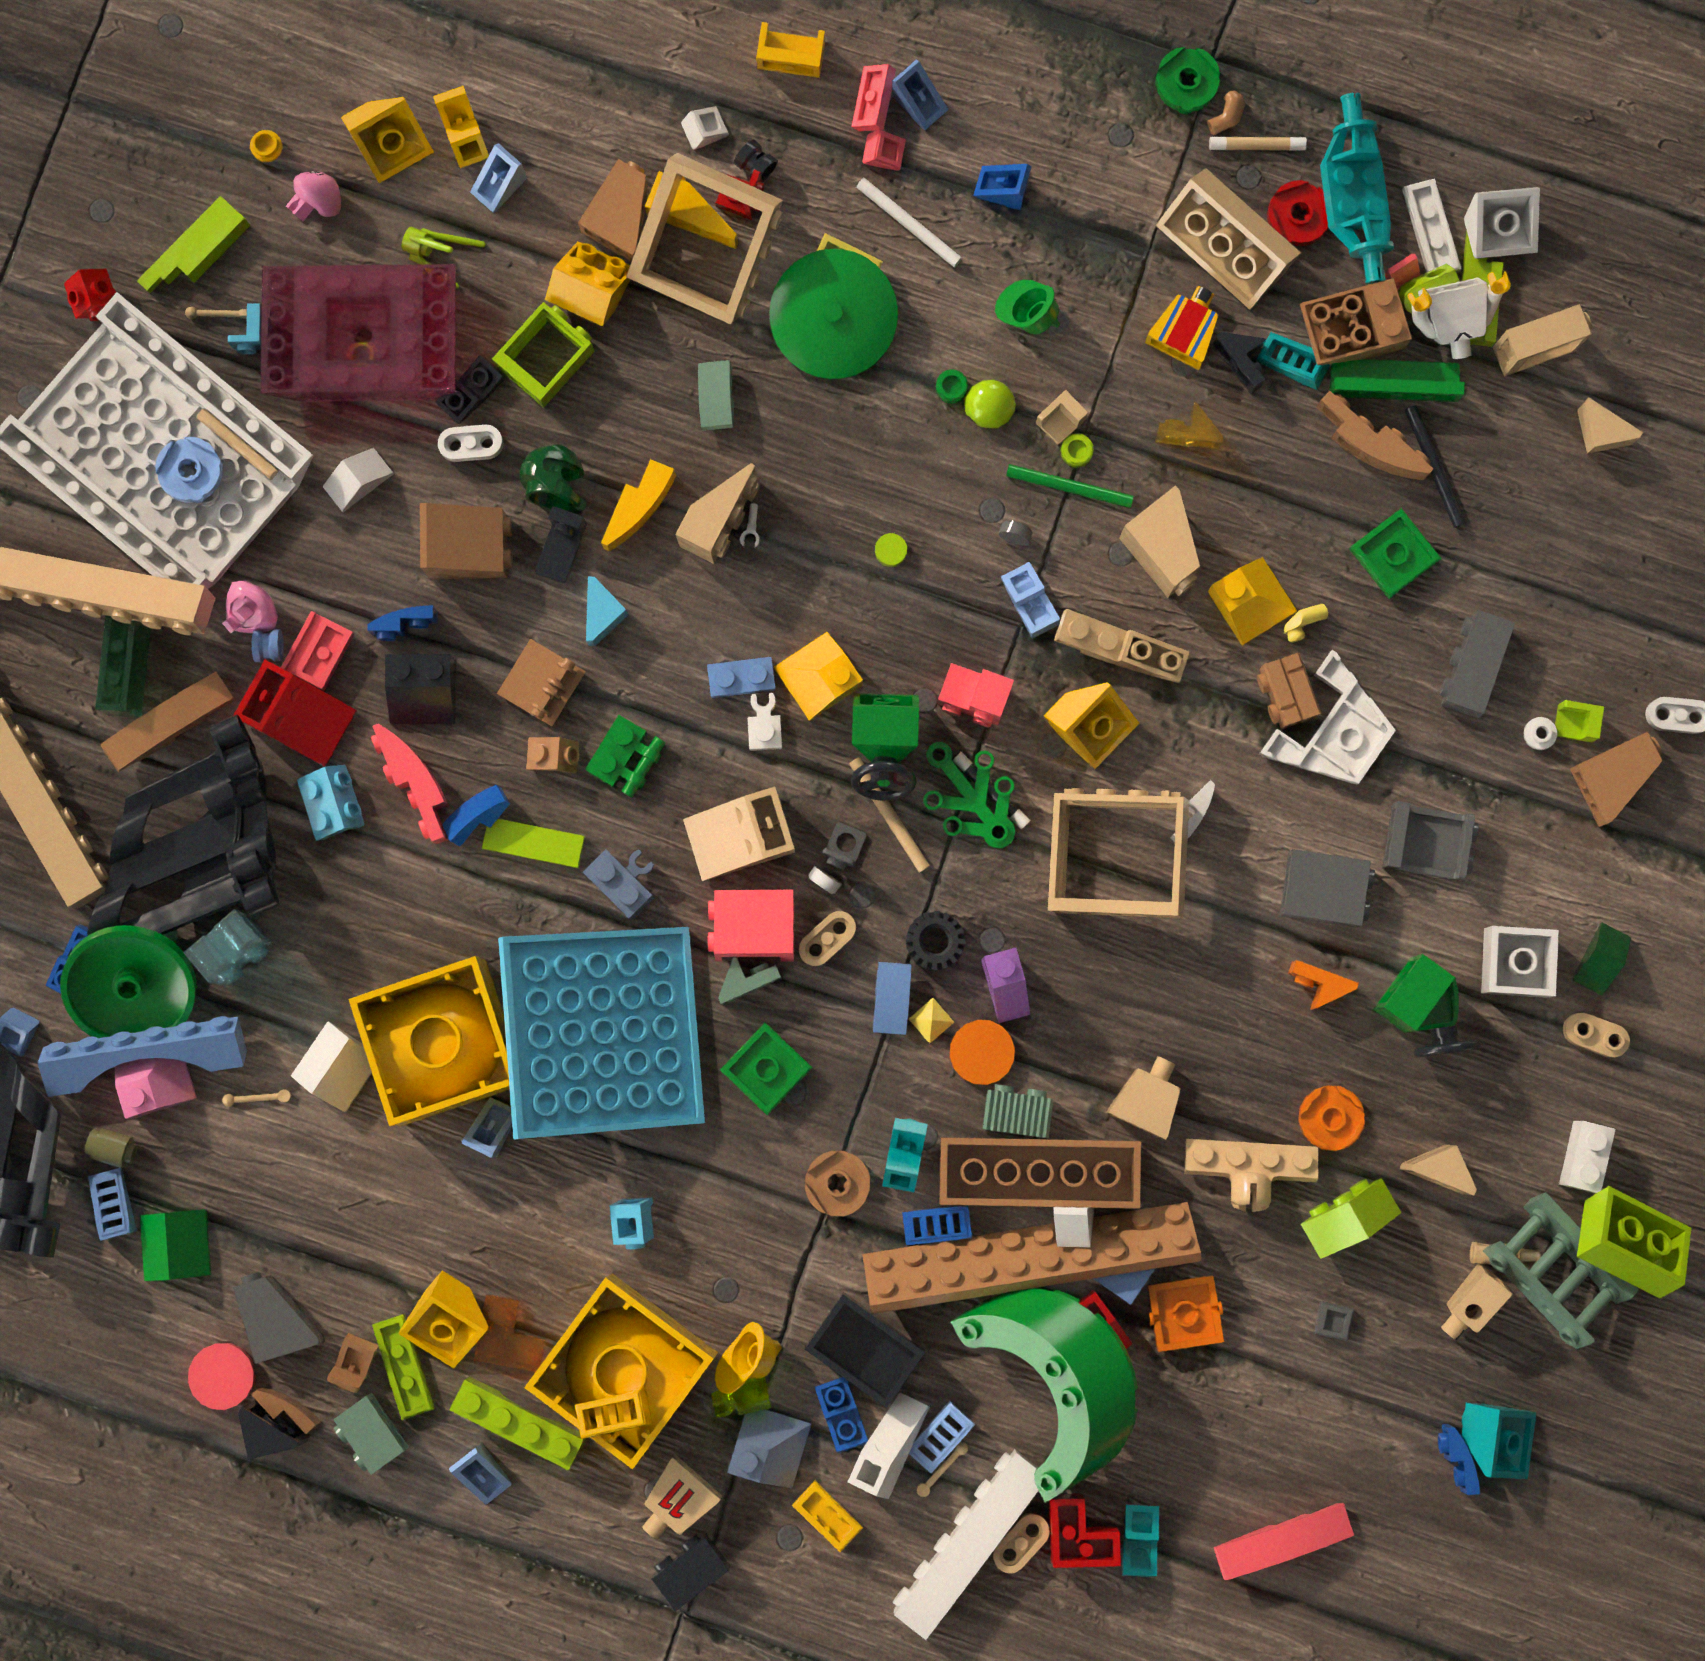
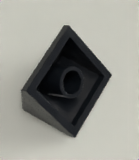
[238,1400,311,1460]

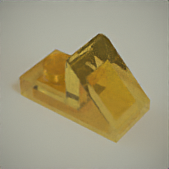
[1155,402,1223,450]

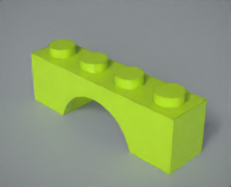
[449,1376,586,1471]

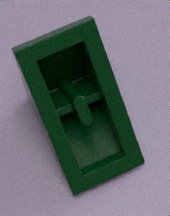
[1572,922,1631,996]

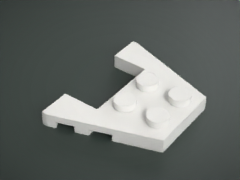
[1259,650,1396,785]

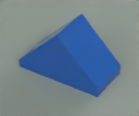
[973,164,1032,210]

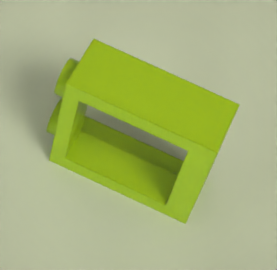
[492,302,594,408]

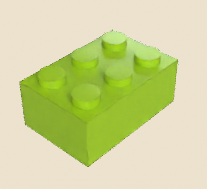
[1577,1186,1692,1298]

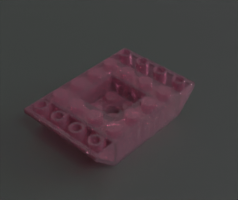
[261,264,456,402]

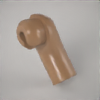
[1207,91,1245,135]

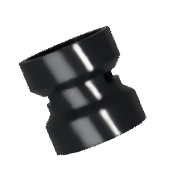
[733,139,778,183]

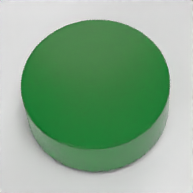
[936,369,968,404]

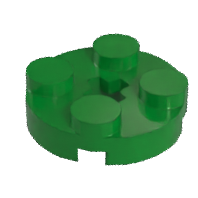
[1155,47,1220,114]

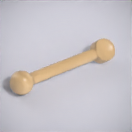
[185,307,247,319]
[222,1089,292,1107]
[917,1442,968,1497]

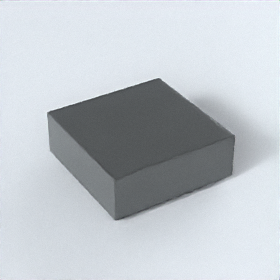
[1314,1301,1354,1342]

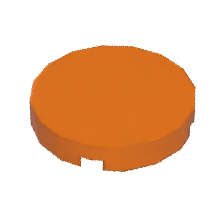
[950,1020,1015,1085]
[1298,1085,1365,1151]

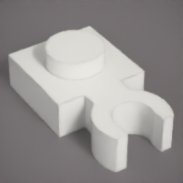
[748,693,782,751]

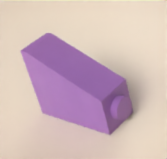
[981,948,1030,1023]

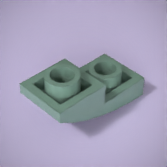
[698,360,734,431]

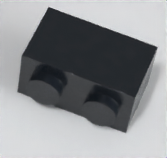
[651,1533,730,1612]

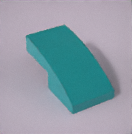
[1122,1505,1159,1577]

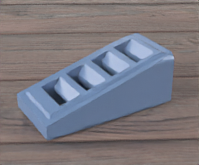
[88,1168,137,1241]

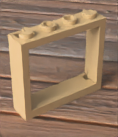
[626,153,783,324]
[1048,788,1190,918]

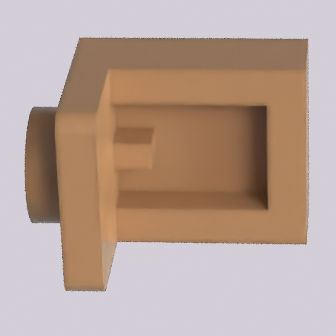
[526,737,579,773]
[327,1333,379,1393]

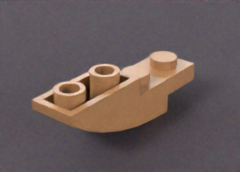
[1316,391,1434,480]

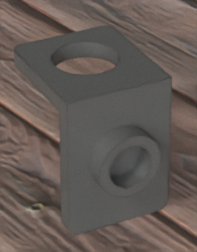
[822,822,866,870]

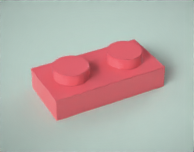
[851,64,896,132]

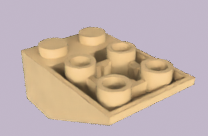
[675,463,760,564]
[683,787,795,881]

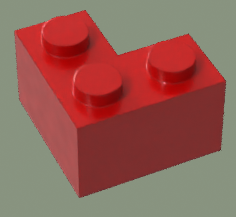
[1049,1493,1121,1568]

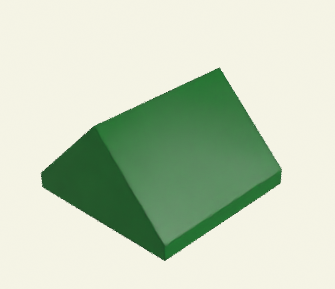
[140,1209,211,1281]

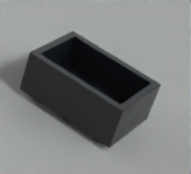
[804,1292,925,1408]

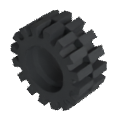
[906,911,965,971]

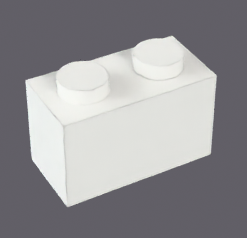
[1559,1121,1615,1193]

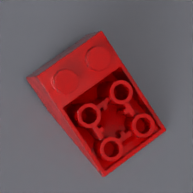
[233,660,357,767]

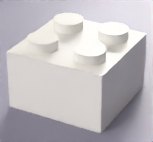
[1481,926,1559,998]

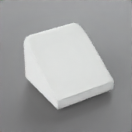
[681,106,729,150]

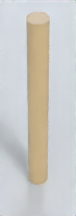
[849,757,930,873]

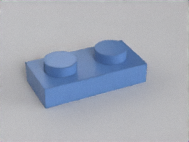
[707,657,776,698]

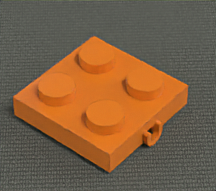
[1147,1275,1224,1352]

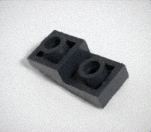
[435,355,506,424]

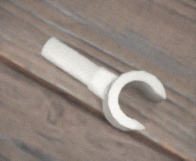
[740,504,760,548]

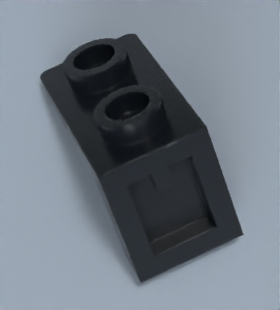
[535,506,587,583]

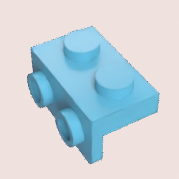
[297,765,364,841]

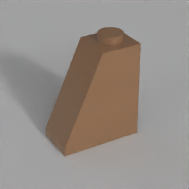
[578,159,648,262]
[1570,732,1662,827]

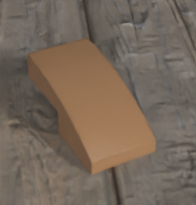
[251,1387,322,1434]

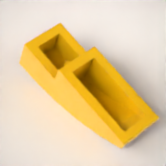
[601,459,676,551]

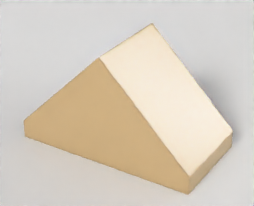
[1577,397,1643,454]

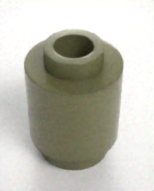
[85,1128,138,1169]

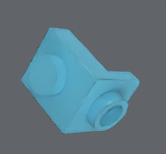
[228,304,271,354]

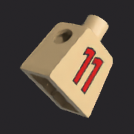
[642,1454,722,1540]

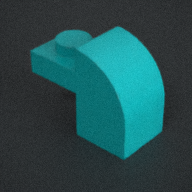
[882,1118,928,1192]

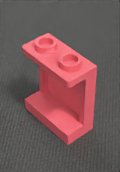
[708,890,794,962]

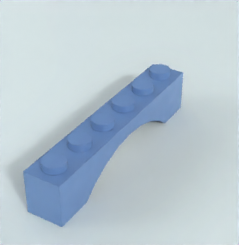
[38,1016,247,1097]

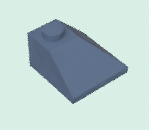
[727,1404,812,1488]

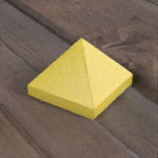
[909,998,954,1044]

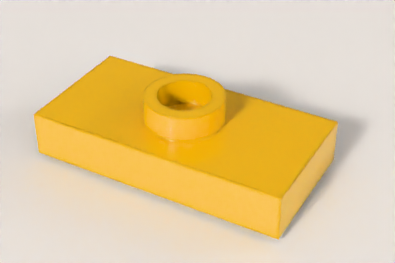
[792,1480,863,1552]

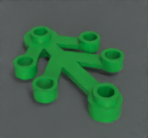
[923,742,1015,848]

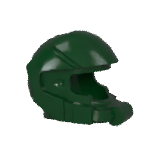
[520,444,586,516]

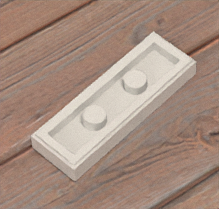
[1402,178,1461,273]

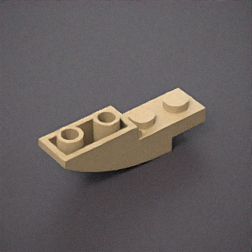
[1054,609,1190,683]

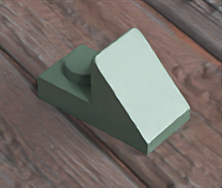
[718,957,782,1005]

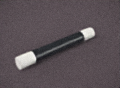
[953,752,1031,830]

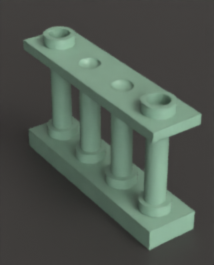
[1483,1192,1639,1349]

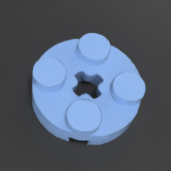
[155,437,223,503]

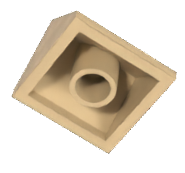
[1400,1145,1477,1196]

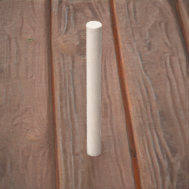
[856,178,962,268]

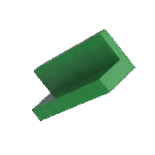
[1330,359,1465,402]

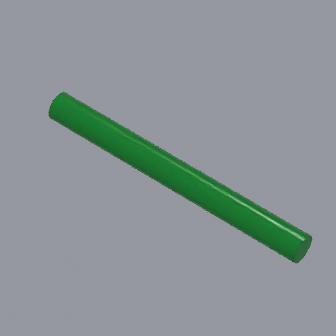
[1006,464,1134,508]

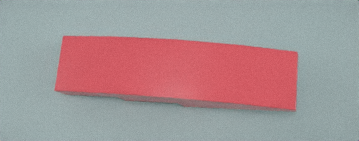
[1213,1503,1354,1580]

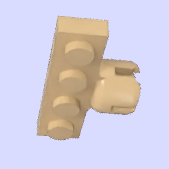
[1184,1139,1318,1212]

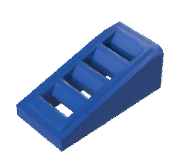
[902,1205,972,1245]

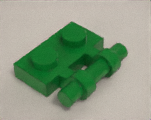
[585,715,666,798]

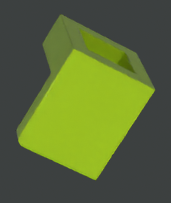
[1555,700,1604,743]

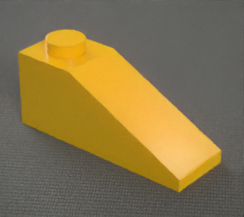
[645,171,738,249]

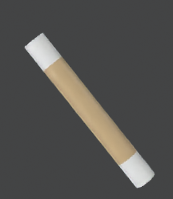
[1209,137,1306,150]

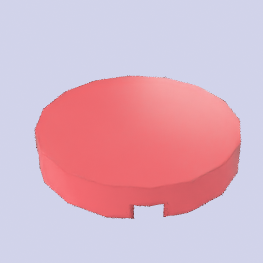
[188,1343,256,1410]

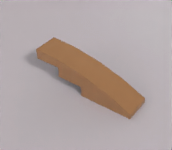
[101,672,234,772]

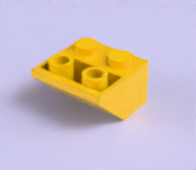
[545,241,630,326]

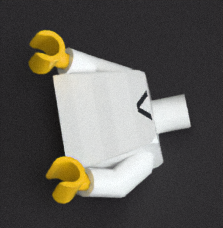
[1407,272,1511,359]

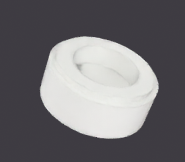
[808,866,841,894]

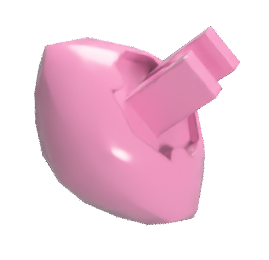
[286,171,341,221]
[222,581,278,633]

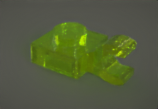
[711,1377,771,1417]

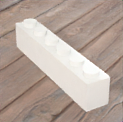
[893,1449,1039,1640]

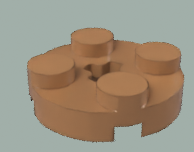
[805,1151,870,1216]

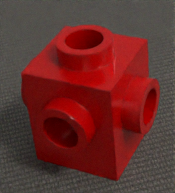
[64,268,116,321]

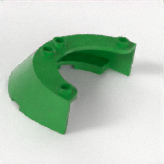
[951,1288,1138,1502]

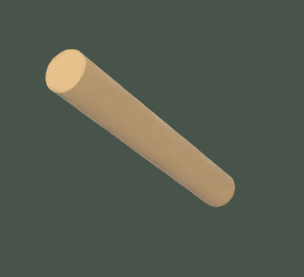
[197,408,278,480]

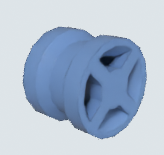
[251,629,284,662]

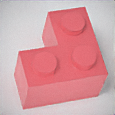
[937,663,1014,728]

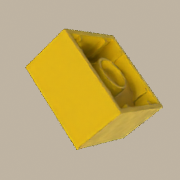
[348,956,510,1126]
[524,1273,718,1469]

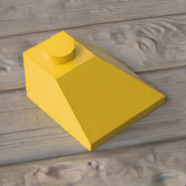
[341,97,434,183]
[1208,557,1297,645]
[773,632,863,721]
[1044,682,1140,769]
[399,1270,488,1369]

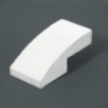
[1170,780,1215,842]

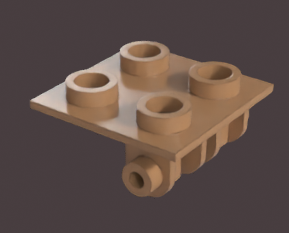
[497,639,586,726]

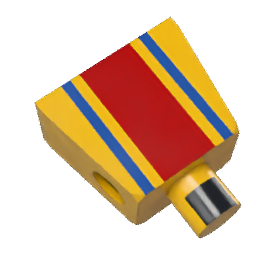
[1145,286,1218,370]

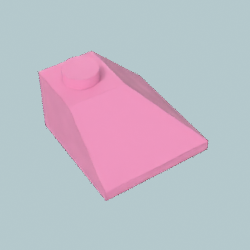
[115,1058,197,1119]

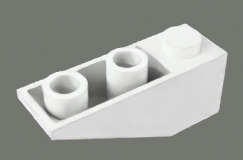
[848,1393,929,1499]

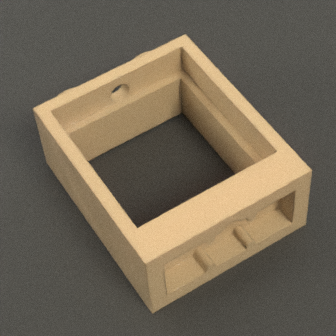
[1493,304,1592,377]

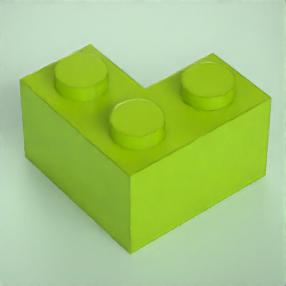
[1301,1178,1401,1259]

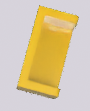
[756,22,826,78]

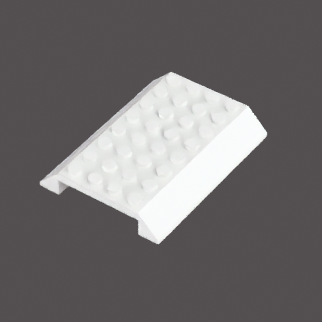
[0,293,313,589]

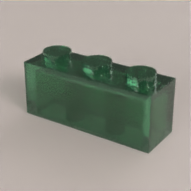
[95,615,151,718]

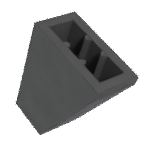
[233,1272,325,1364]

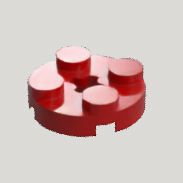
[1267,180,1328,246]

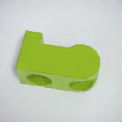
[1398,263,1460,314]

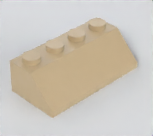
[1156,168,1301,310]

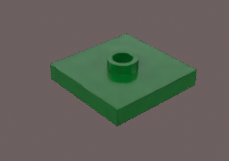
[1349,508,1442,599]
[720,1023,813,1115]

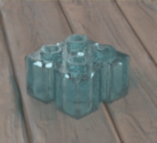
[184,909,273,986]

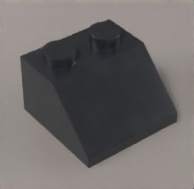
[385,654,456,724]

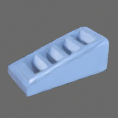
[909,1400,975,1473]

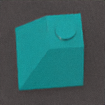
[1461,1403,1536,1479]

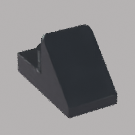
[1213,332,1266,395]

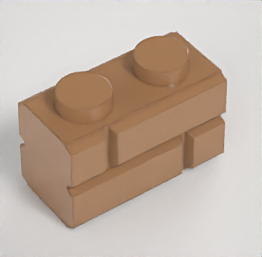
[1257,653,1322,730]

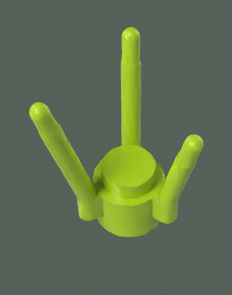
[401,226,486,289]

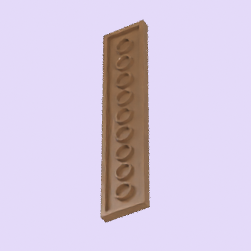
[862,1202,1201,1314]

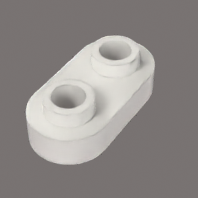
[438,425,503,462]
[1645,697,1705,734]

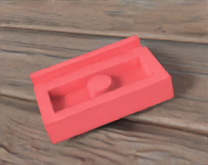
[281,611,355,690]

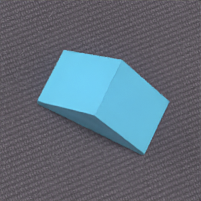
[586,576,628,646]

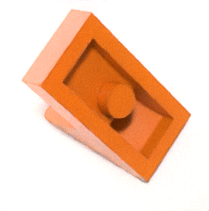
[1288,960,1359,1010]

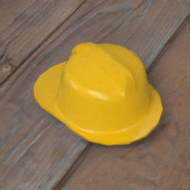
[715,1322,781,1394]

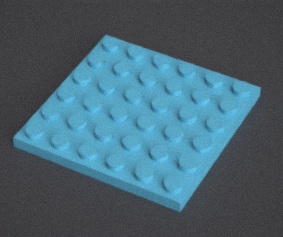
[498,927,705,1139]

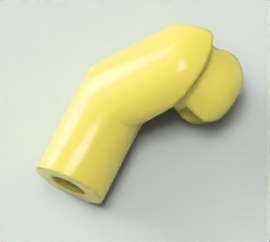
[1284,604,1328,643]

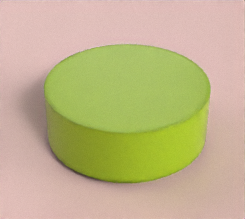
[1061,434,1094,468]
[875,533,907,567]

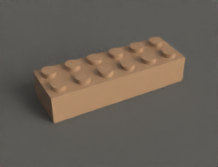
[939,1137,1141,1209]

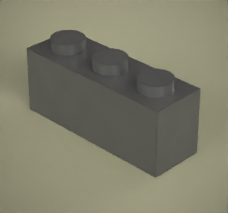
[1439,610,1515,718]

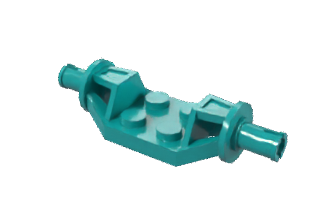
[1320,93,1394,285]

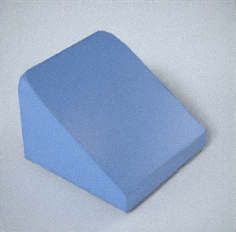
[0,1008,40,1057]

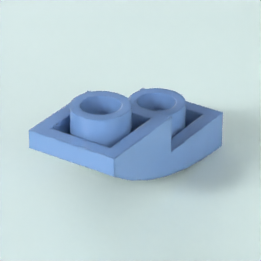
[872,962,911,1035]

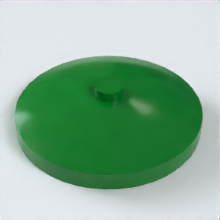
[769,249,898,379]
[60,925,196,1038]

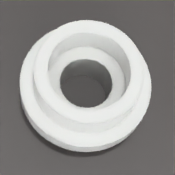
[1524,717,1557,750]

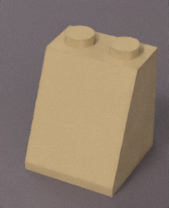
[1119,485,1200,598]

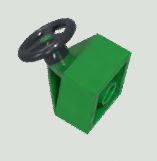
[851,693,919,801]
[1373,954,1480,1058]

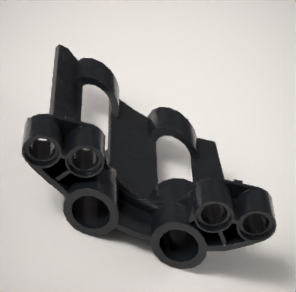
[87,715,280,936]
[0,1042,61,1258]

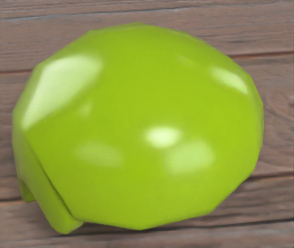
[965,379,1016,428]

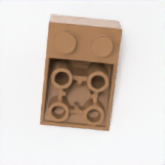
[1300,278,1412,366]

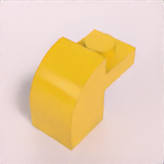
[433,86,489,168]

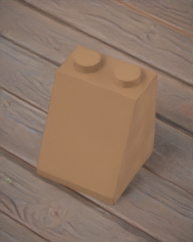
[420,503,513,580]

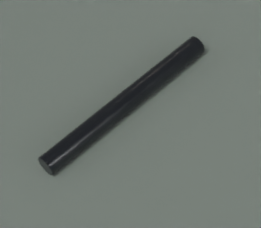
[1405,405,1466,528]

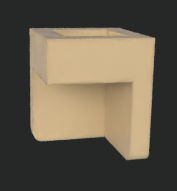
[1036,390,1088,445]

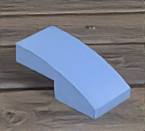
[1001,562,1060,639]

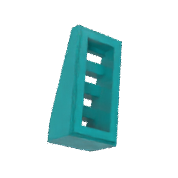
[1257,332,1330,390]

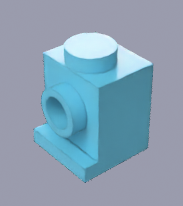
[609,1198,654,1249]

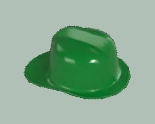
[995,279,1060,335]

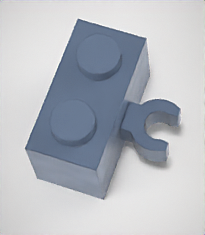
[583,849,655,921]

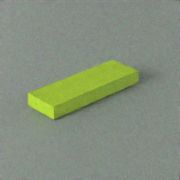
[482,819,585,869]
[372,1314,435,1420]

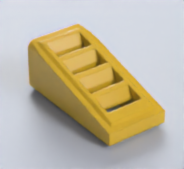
[575,1390,652,1439]

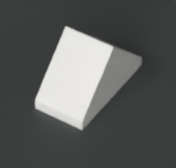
[323,448,394,512]
[1054,1206,1094,1247]

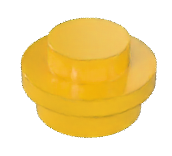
[250,130,283,162]

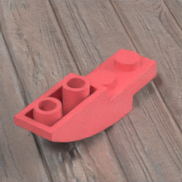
[371,724,449,845]

